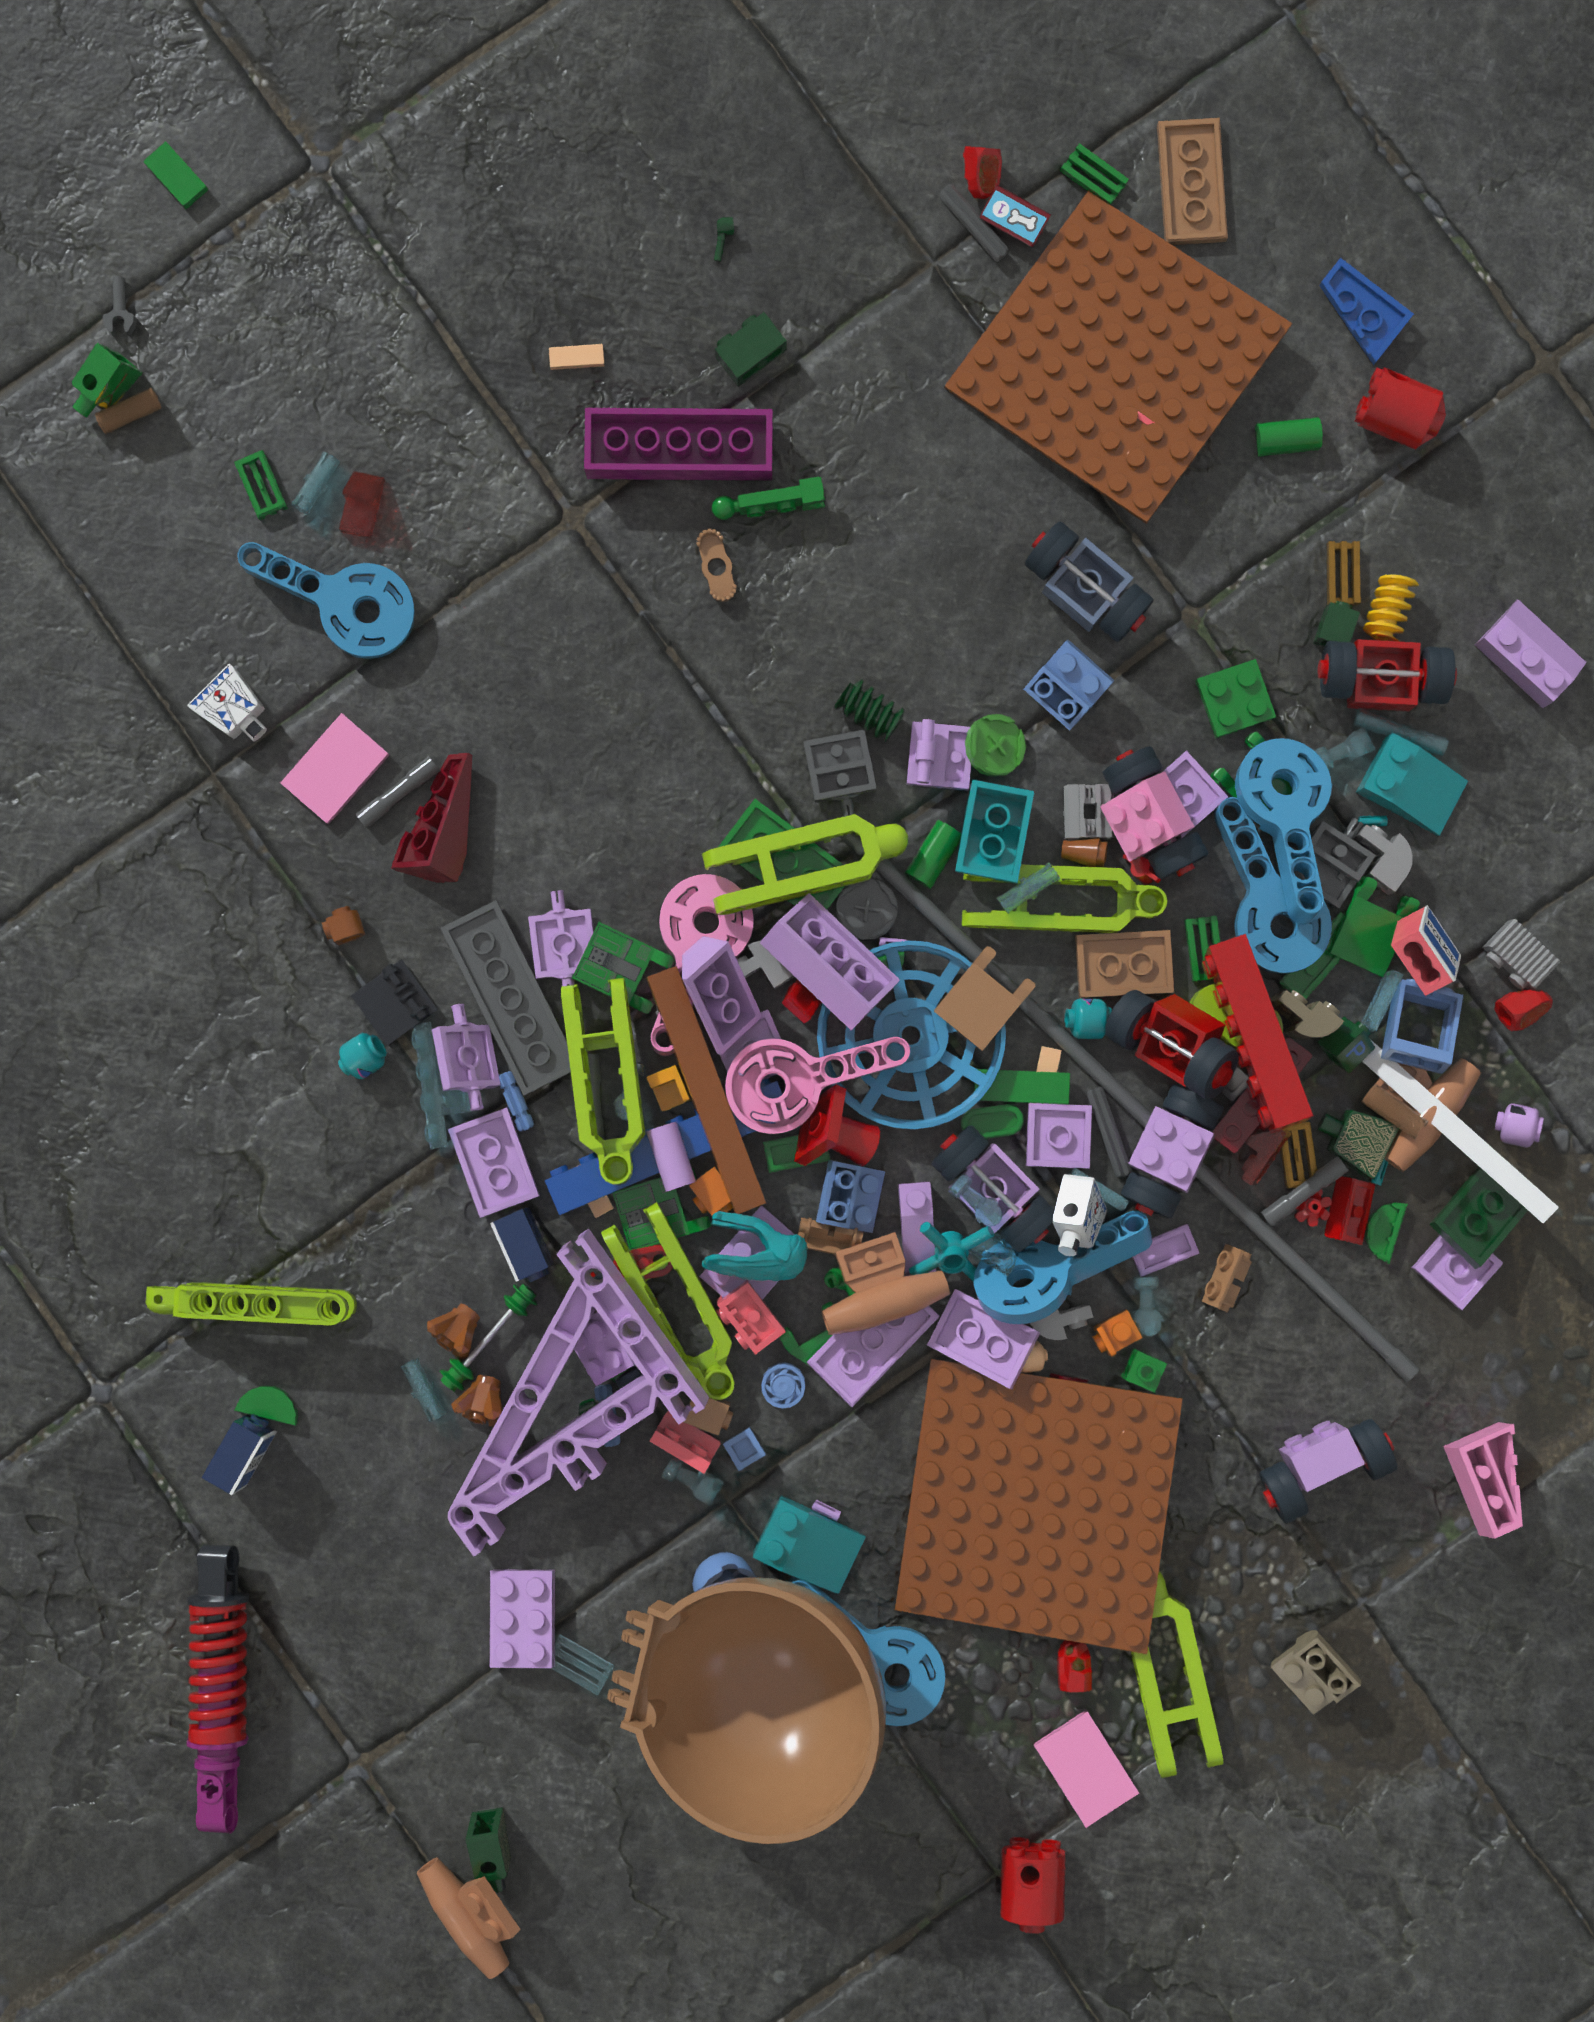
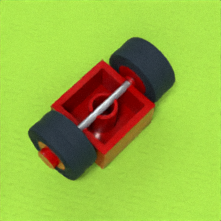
[1318,639,1457,711]
[1105,990,1239,1099]

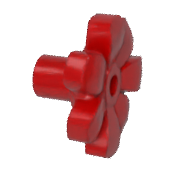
[1294,1189,1332,1227]

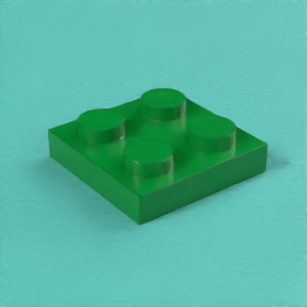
[1195,659,1276,739]

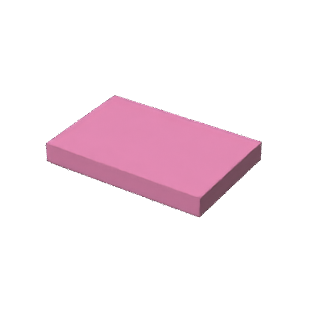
[280,713,390,825]
[1034,1709,1139,1828]

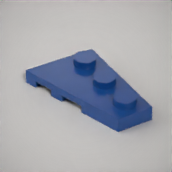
[1319,258,1414,365]

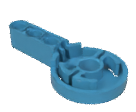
[237,542,415,659]
[1235,738,1332,924]
[1214,797,1332,974]
[974,1211,1152,1324]
[788,1577,945,1726]

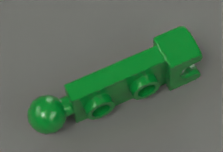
[711,477,825,520]

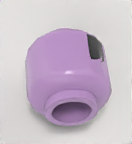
[1495,1103,1544,1148]

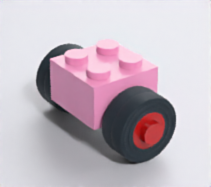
[1100,746,1208,879]

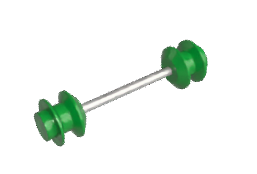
[440,1283,538,1392]

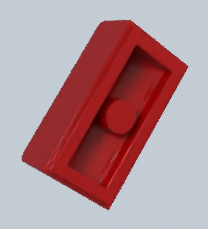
[1324,1176,1376,1245]

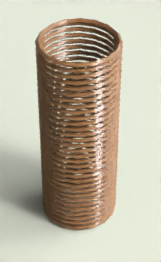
[95,388,161,434]
[1363,1084,1428,1139]

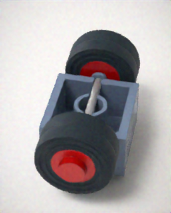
[1025,521,1154,642]

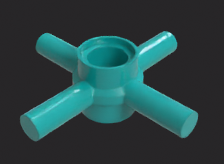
[909,1222,995,1282]

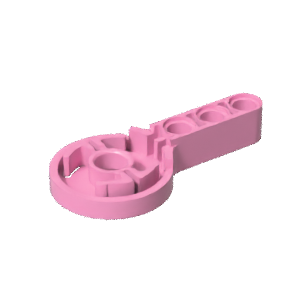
[651,874,753,1056]
[725,1037,910,1134]

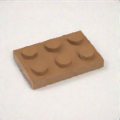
[1075,930,1174,998]

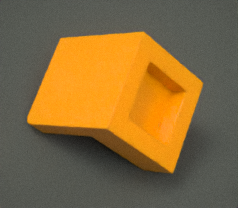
[647,1065,691,1111]

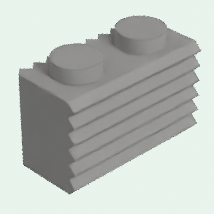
[1482,919,1560,990]

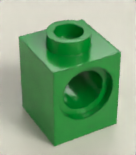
[1121,1348,1167,1393]

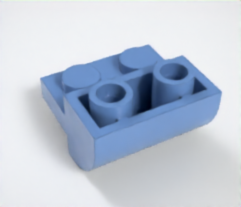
[1023,640,1114,731]
[816,1160,885,1233]

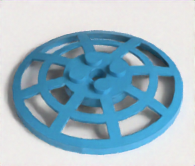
[817,941,1006,1129]

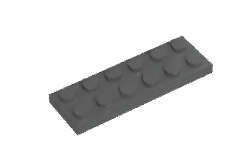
[440,900,571,1096]

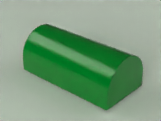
[1255,417,1323,457]
[904,820,961,890]

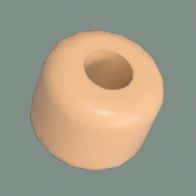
[1021,1341,1048,1373]

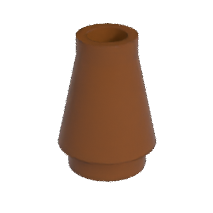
[1061,838,1108,867]

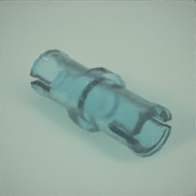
[291,452,340,515]
[996,862,1060,914]
[400,1357,447,1423]

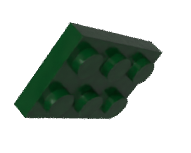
[1429,1167,1528,1269]

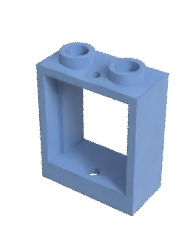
[1381,979,1463,1074]

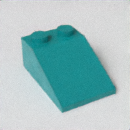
[1356,733,1468,836]
[955,780,1034,884]
[753,1495,866,1594]

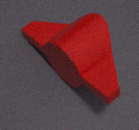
[1123,854,1161,885]

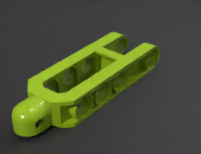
[702,814,908,915]
[962,864,1167,933]
[561,978,646,1185]
[601,1202,735,1400]
[146,1282,357,1325]
[1131,1571,1224,1778]

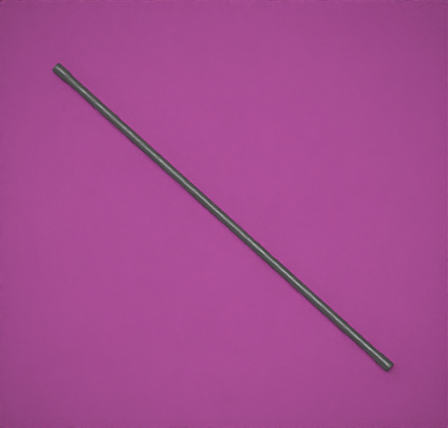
[840,833,1419,1382]

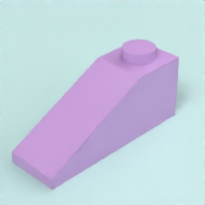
[898,1182,936,1276]

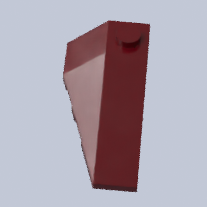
[391,753,473,883]

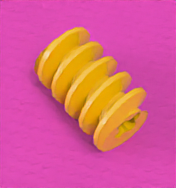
[1363,574,1419,642]

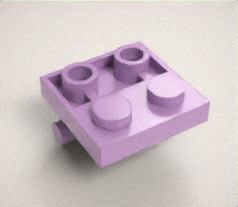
[906,719,971,791]

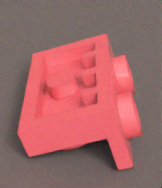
[716,1280,786,1355]
[650,1411,721,1474]

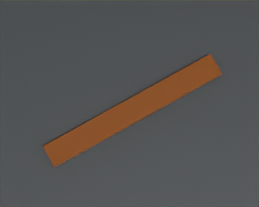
[646,966,766,1214]

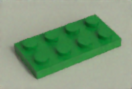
[718,799,845,910]

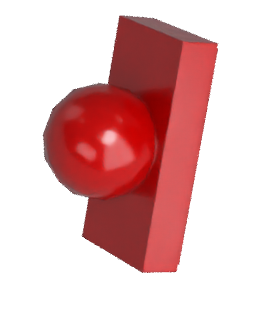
[782,979,821,1024]

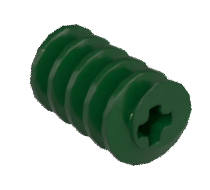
[834,679,905,743]

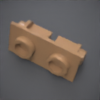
[798,1218,863,1255]
[1202,1244,1252,1313]

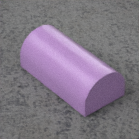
[646,1122,696,1192]

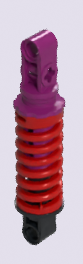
[187,1545,249,1834]

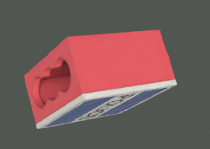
[1391,905,1461,996]

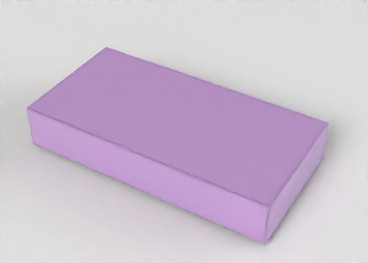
[1132,1224,1199,1277]

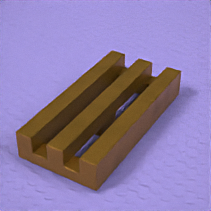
[1327,541,1361,605]
[1278,1122,1317,1188]

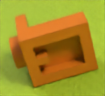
[1092,1309,1143,1357]

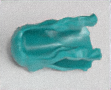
[702,1211,808,1281]

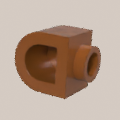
[322,906,366,946]

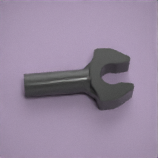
[103,276,137,336]

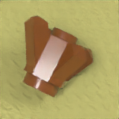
[427,1303,480,1360]
[451,1375,503,1428]

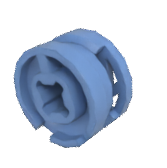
[761,1362,805,1409]

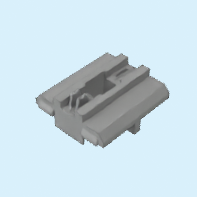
[1063,784,1115,840]

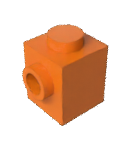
[689,1166,733,1215]

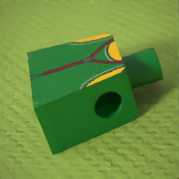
[72,343,143,418]

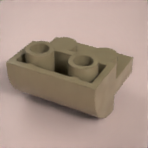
[1270,990,1344,1040]
[1271,1630,1361,1715]

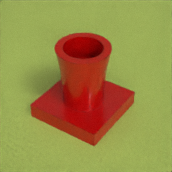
[794,1084,880,1166]

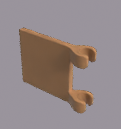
[934,946,1035,1051]

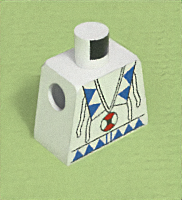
[187,664,267,741]
[1053,1174,1107,1256]

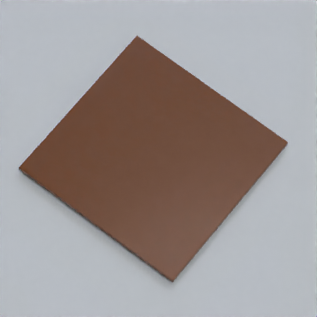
[944,191,1292,524]
[895,1358,1183,1654]

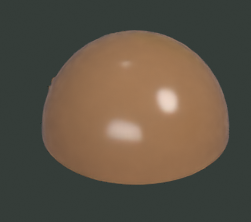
[607,1577,886,1844]

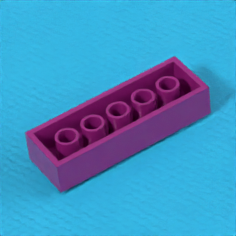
[584,408,773,481]

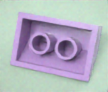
[1475,600,1586,708]
[682,936,762,1055]

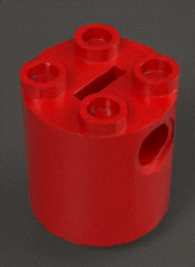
[1354,367,1446,450]
[1000,1837,1065,1933]

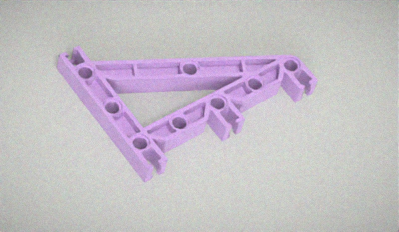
[448,1229,709,1556]

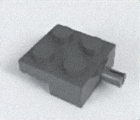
[803,729,877,817]
[1294,818,1376,909]

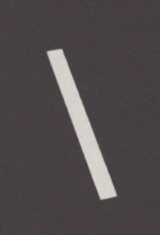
[1362,1038,1559,1223]

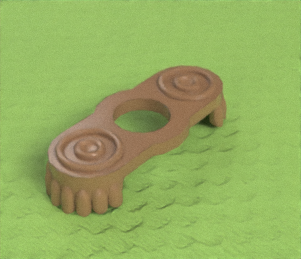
[696,529,737,602]

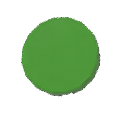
[965,714,1026,777]

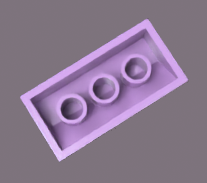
[760,893,900,1030]

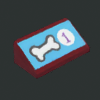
[980,185,1051,247]

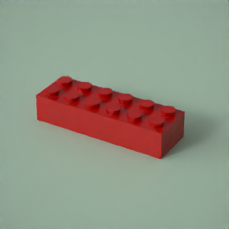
[1202,934,1313,1134]

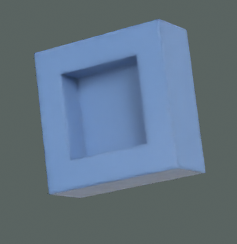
[723,1427,766,1471]

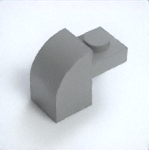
[1354,825,1413,895]
[737,941,794,990]
[1021,1288,1093,1340]

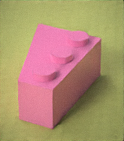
[1443,1422,1523,1539]

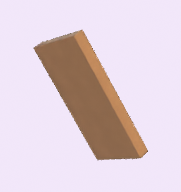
[1157,118,1228,245]

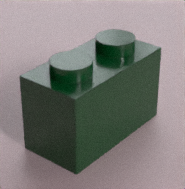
[715,312,787,387]

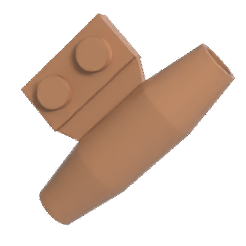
[1361,1058,1481,1172]
[822,1232,950,1335]
[417,1857,521,1979]

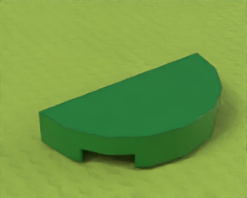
[1365,1202,1408,1264]
[234,1386,298,1425]

